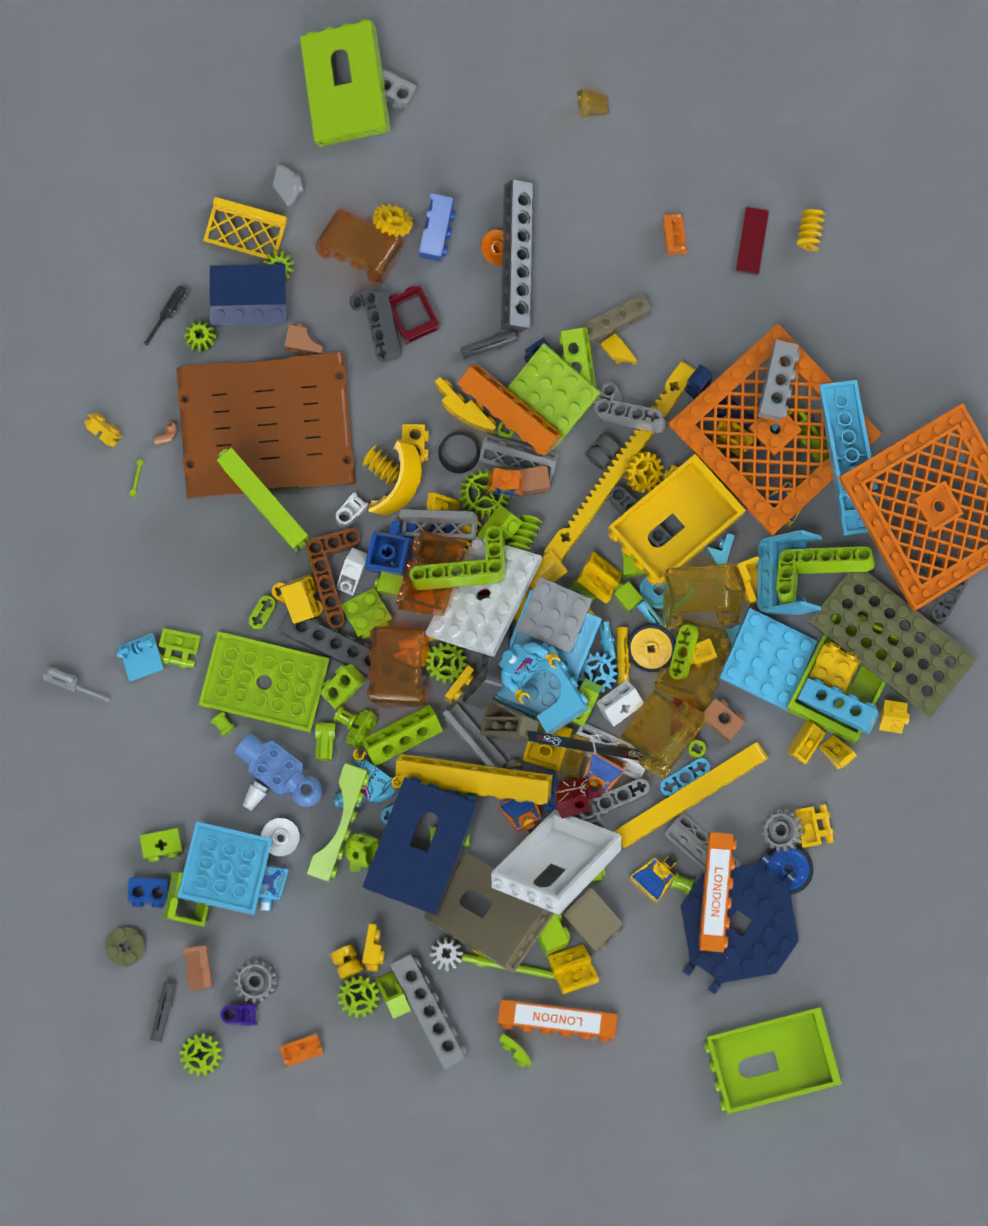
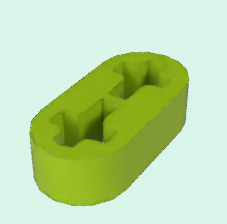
[249,595,276,630]

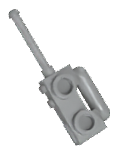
[43,667,110,702]

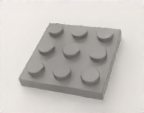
[517,577,593,653]

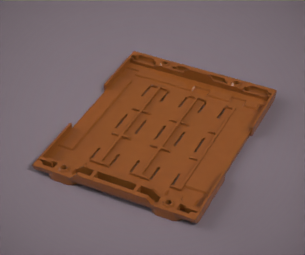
[176,352,356,499]

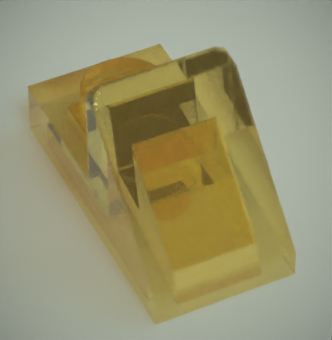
[577,89,609,117]

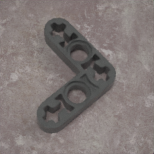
[920,554,967,624]

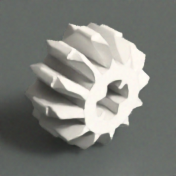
[430,937,463,971]

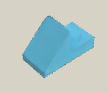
[706,533,735,575]

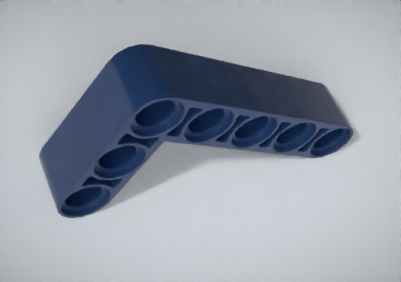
[685,365,760,446]

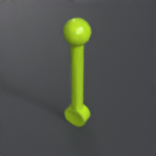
[129,459,144,497]

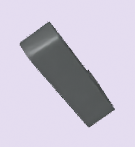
[349,288,401,362]

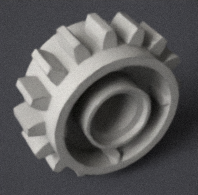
[762,809,804,852]
[234,960,277,1004]

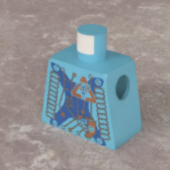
[258,867,289,912]

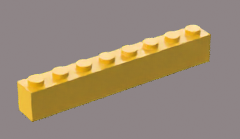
[395,754,553,805]

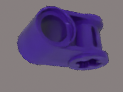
[220,1005,258,1026]

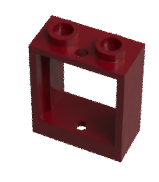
[389,285,440,345]

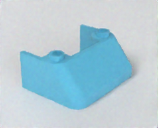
[757,530,822,615]

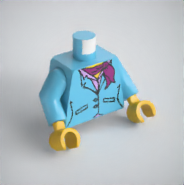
[499,642,560,704]
[351,747,403,808]

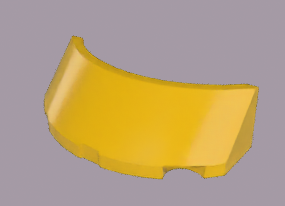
[368,438,422,516]

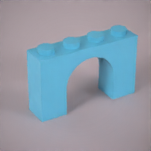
[524,642,590,734]

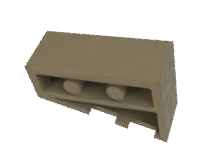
[480,699,539,741]

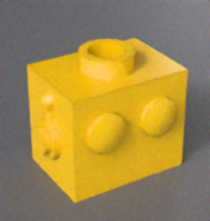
[879,700,910,734]

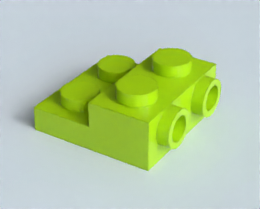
[341,588,392,639]

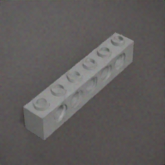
[390,954,467,1071]

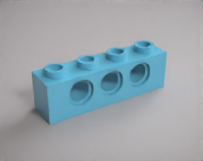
[798,678,880,735]

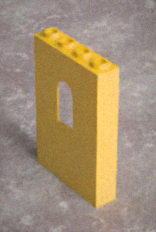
[608,454,746,587]

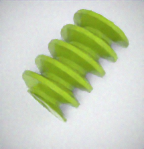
[507,514,543,551]

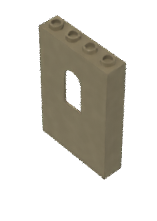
[423,853,555,974]

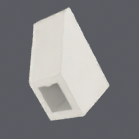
[336,548,367,596]

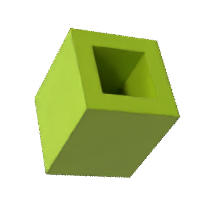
[374,572,404,599]
[613,581,643,614]

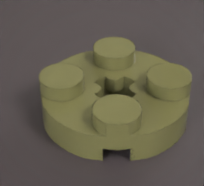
[105,927,145,967]

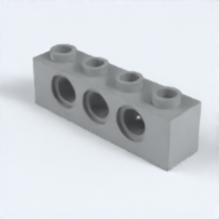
[757,339,800,421]

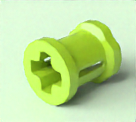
[333,706,358,730]
[210,712,235,737]
[670,872,695,895]

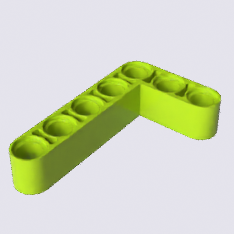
[409,525,506,590]
[776,546,875,605]

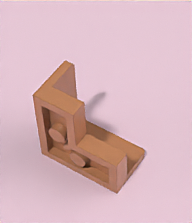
[183,945,213,991]

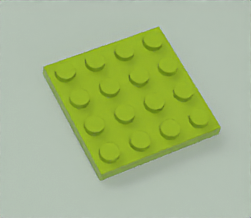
[507,343,602,451]

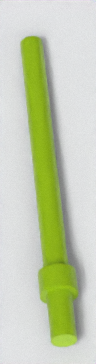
[462,953,555,980]

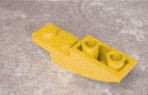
[435,377,496,434]

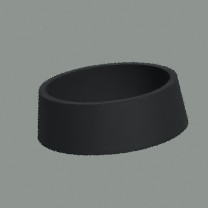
[438,432,480,474]

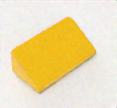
[786,721,826,765]

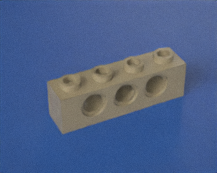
[576,293,652,347]

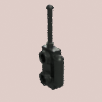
[144,285,187,346]

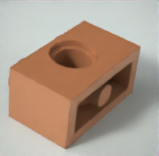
[700,698,745,743]

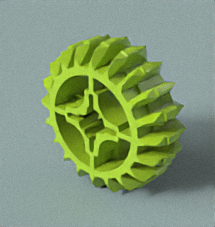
[459,469,510,520]

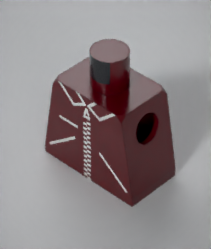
[555,778,602,819]

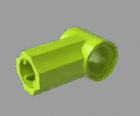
[315,722,336,761]

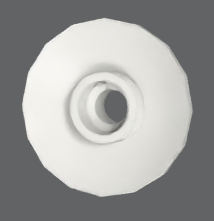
[261,818,300,857]

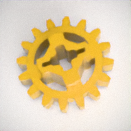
[372,203,413,237]
[624,451,664,493]

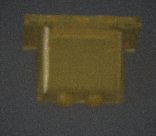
[621,689,709,779]

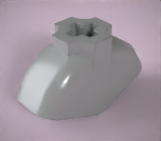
[273,163,303,210]

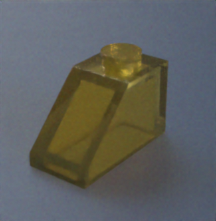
[560,733,590,779]

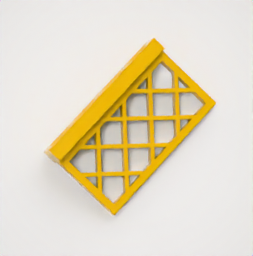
[203,197,288,260]

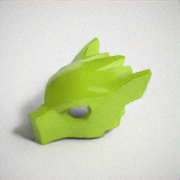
[344,831,380,872]

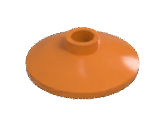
[481,229,503,266]

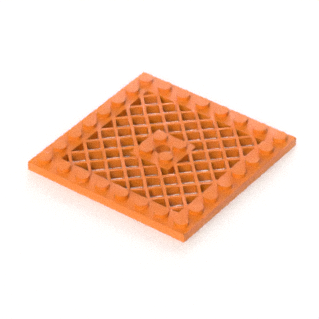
[668,323,882,536]
[838,403,988,611]

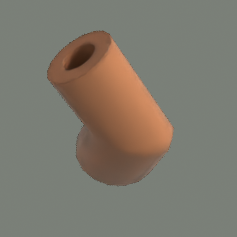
[153,422,177,446]

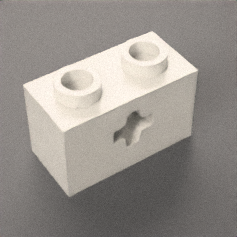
[596,680,644,727]

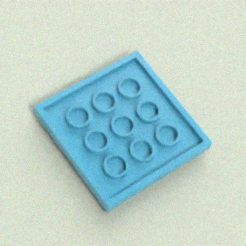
[718,608,817,711]
[178,821,272,915]

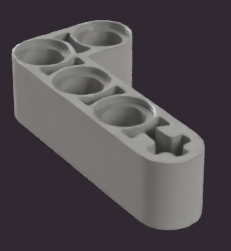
[594,382,667,433]
[578,779,649,828]

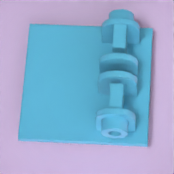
[116,633,164,682]

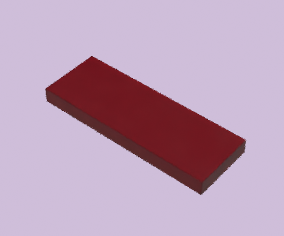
[736,207,769,275]

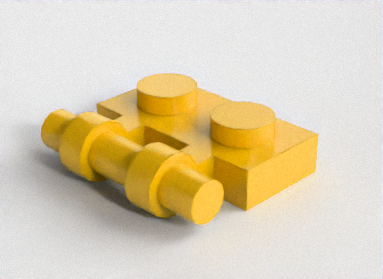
[794,804,835,849]

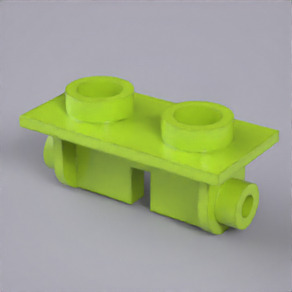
[345,709,378,751]

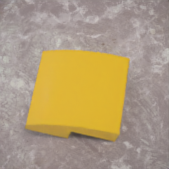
[577,551,623,604]
[547,944,599,994]

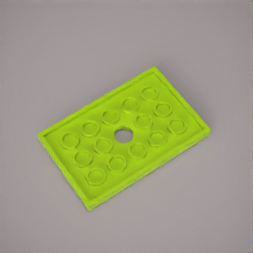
[198,631,330,733]

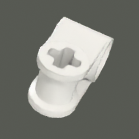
[336,492,370,529]

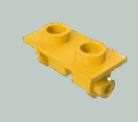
[84,413,124,447]

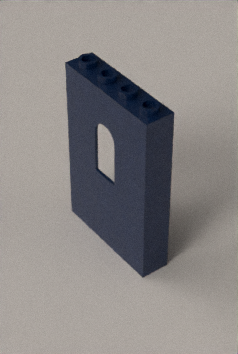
[362,776,479,916]

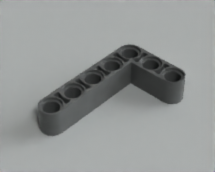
[609,486,685,547]
[463,624,511,709]

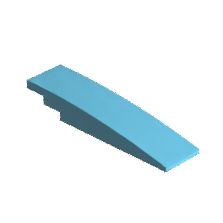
[819,380,878,537]

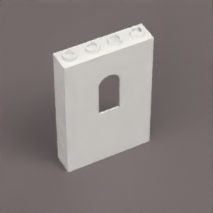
[491,810,621,914]

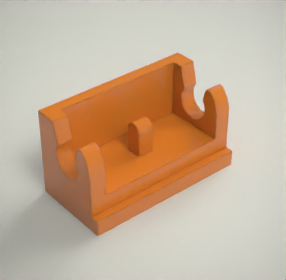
[662,214,687,256]
[279,1034,324,1067]

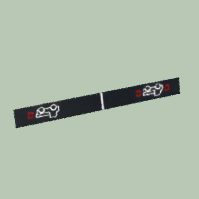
[527,731,662,765]

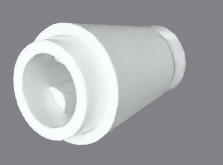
[242,781,268,811]

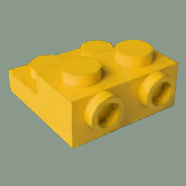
[809,642,861,694]
[362,924,385,972]

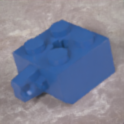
[364,521,414,579]

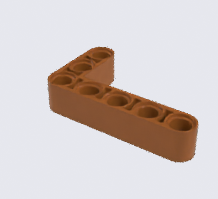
[306,528,361,631]

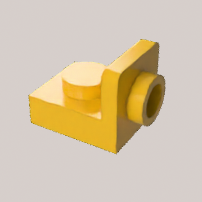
[691,638,718,668]

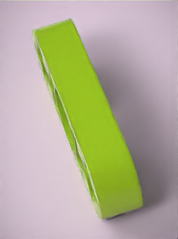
[669,625,698,680]

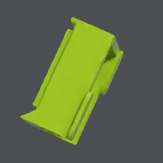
[161,872,209,927]

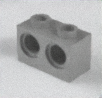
[382,69,417,111]

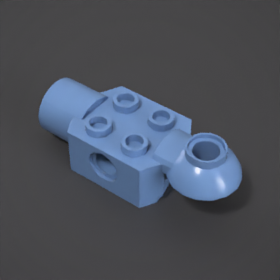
[234,732,323,807]

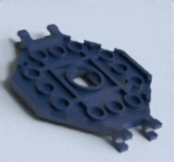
[680,853,799,994]

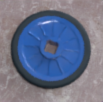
[764,846,813,894]

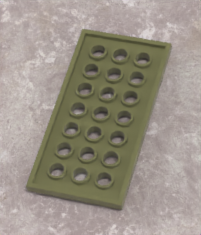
[808,572,977,719]

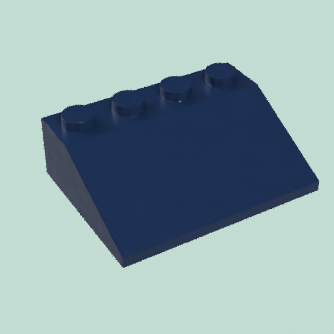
[210,264,287,325]

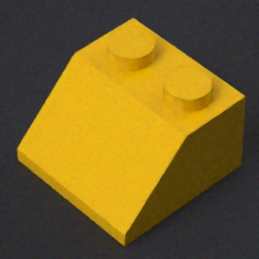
[522,718,572,772]

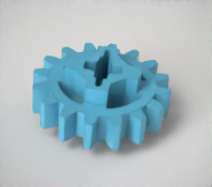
[578,652,618,693]

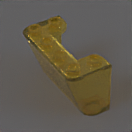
[662,564,746,629]
[654,618,731,710]

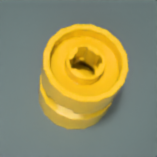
[330,944,364,980]

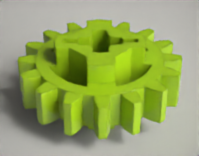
[425,643,467,685]
[338,976,380,1019]
[179,1034,222,1077]

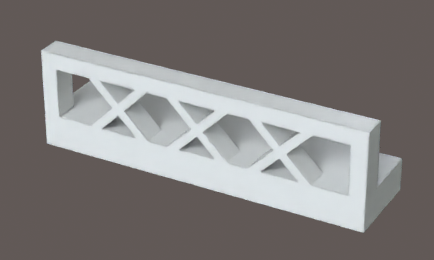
[572,723,650,779]

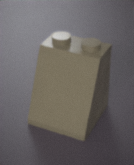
[562,888,623,953]

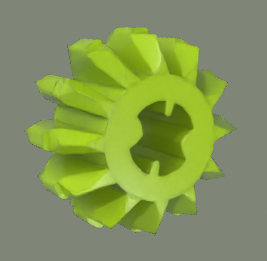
[263,250,294,278]
[184,320,216,353]

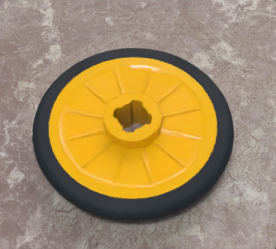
[627,623,676,672]

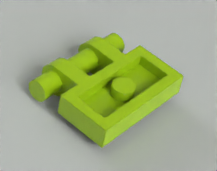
[159,628,201,668]

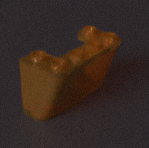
[315,209,404,285]
[396,530,466,617]
[367,626,429,708]

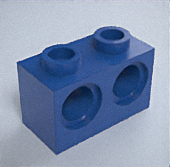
[127,878,170,908]

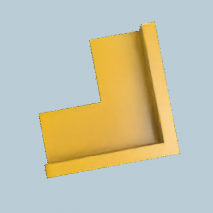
[734,556,759,607]
[280,573,319,623]

